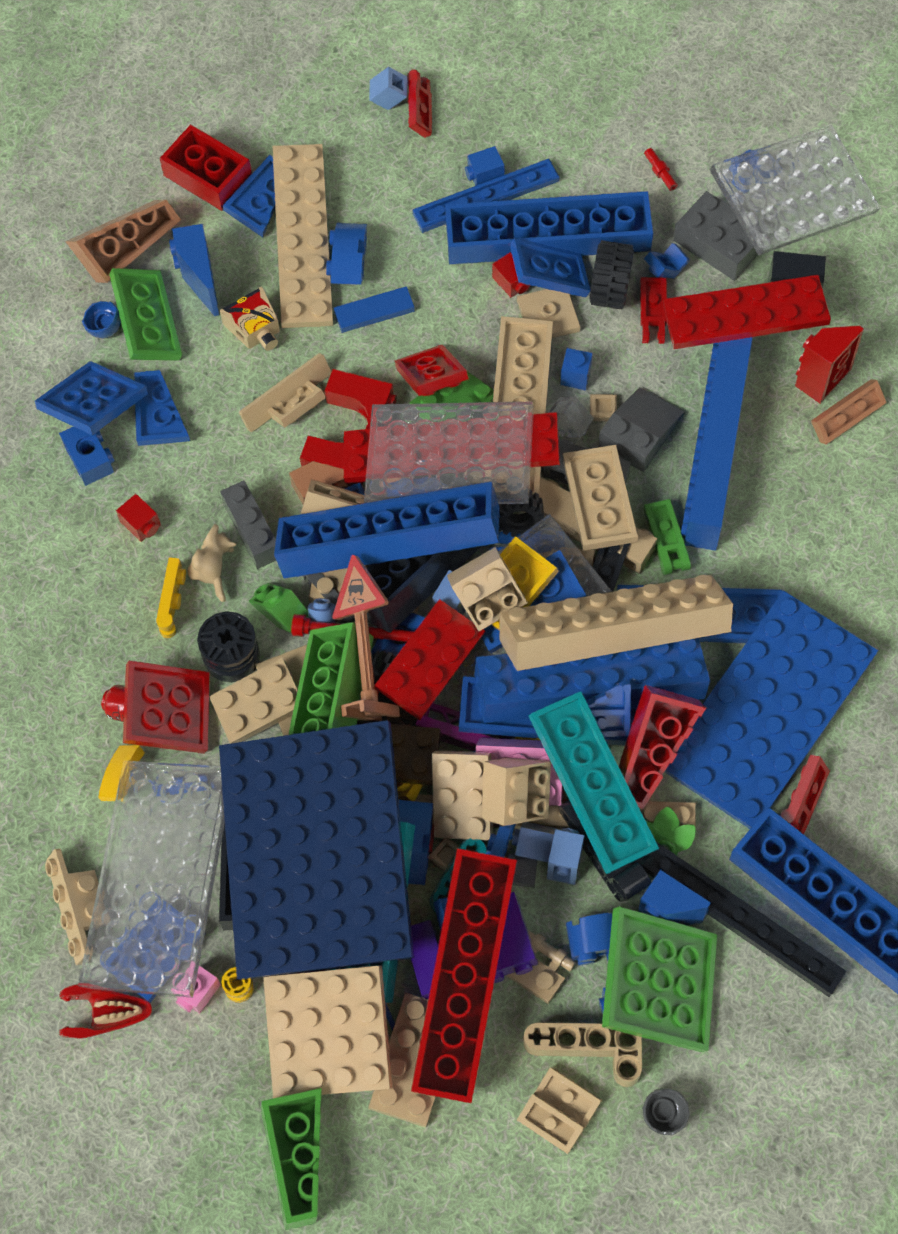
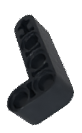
[559,800,651,902]

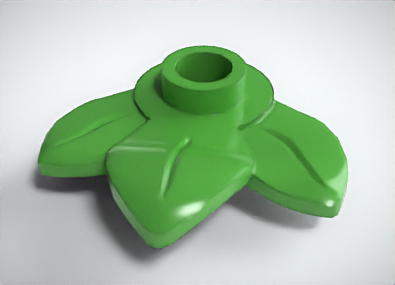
[646,807,696,855]

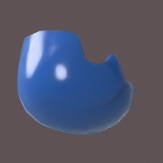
[82,301,121,339]

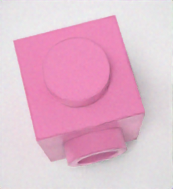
[172,962,221,1014]

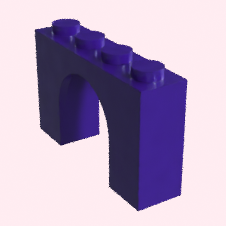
[411,892,539,1000]

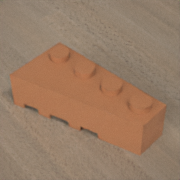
[65,199,181,283]

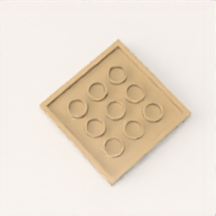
[263,965,393,1099]

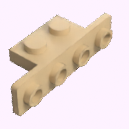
[239,353,331,432]
[45,849,110,965]

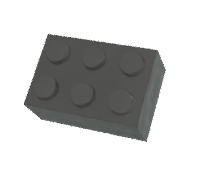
[673,191,768,281]

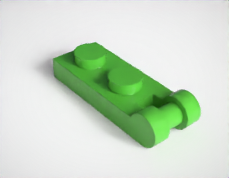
[643,499,691,575]

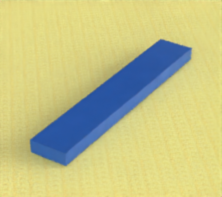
[412,158,560,233]

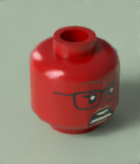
[101,684,125,722]

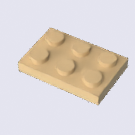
[209,658,298,744]
[432,751,493,840]

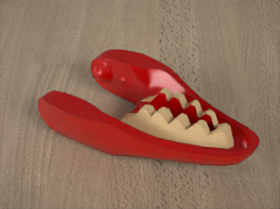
[59,984,152,1039]

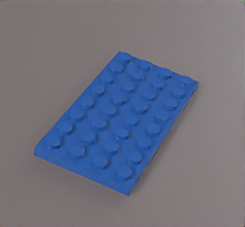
[664,591,878,829]

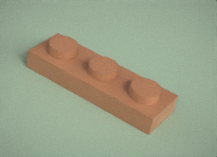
[811,379,887,444]

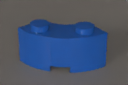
[326,223,367,285]
[399,800,433,885]

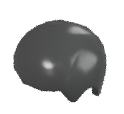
[642,1088,690,1135]

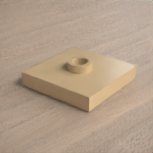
[517,289,580,338]

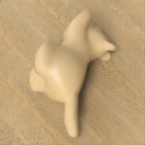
[187,524,237,602]

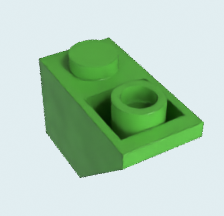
[249,583,308,633]

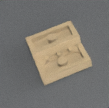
[517,1067,602,1154]

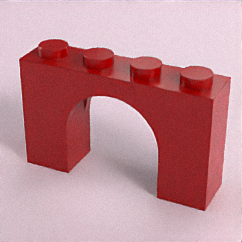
[300,369,397,485]

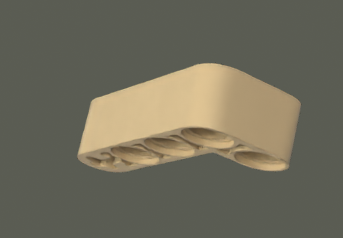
[523,1023,642,1087]

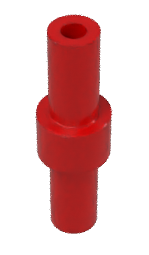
[644,148,678,191]

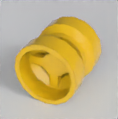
[221,967,254,1003]

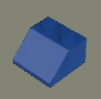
[638,870,711,926]

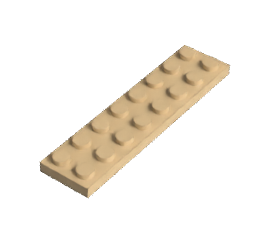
[273,144,333,328]
[485,316,553,498]

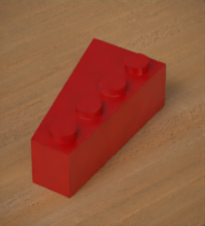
[618,685,706,809]

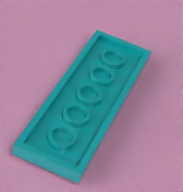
[529,691,659,874]

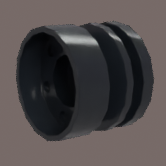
[197,611,261,683]

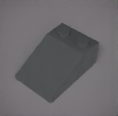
[598,387,685,472]

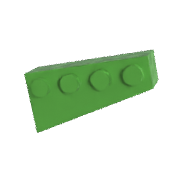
[261,1088,321,1230]

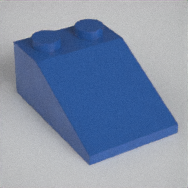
[169,224,219,316]

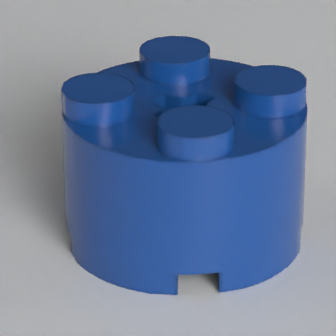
[566,913,612,966]

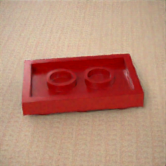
[394,344,468,396]

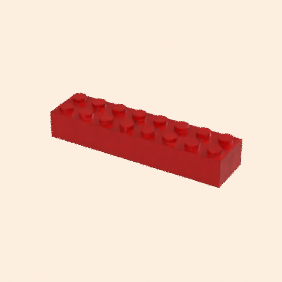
[411,849,517,1104]

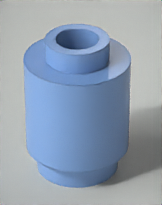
[308,598,336,623]

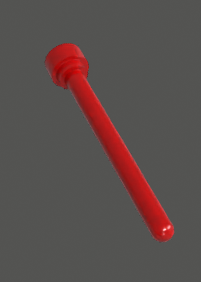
[291,614,415,642]

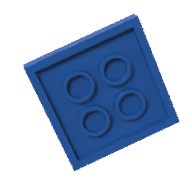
[35,361,148,435]

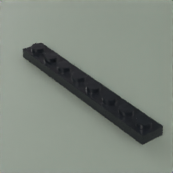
[632,842,846,997]

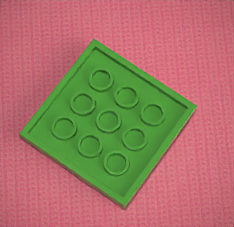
[602,907,717,1052]

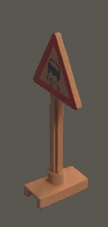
[332,555,400,722]

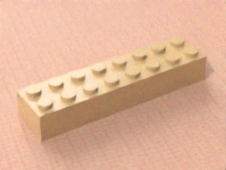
[500,575,733,671]

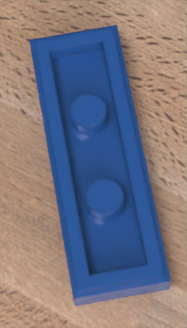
[334,286,415,333]

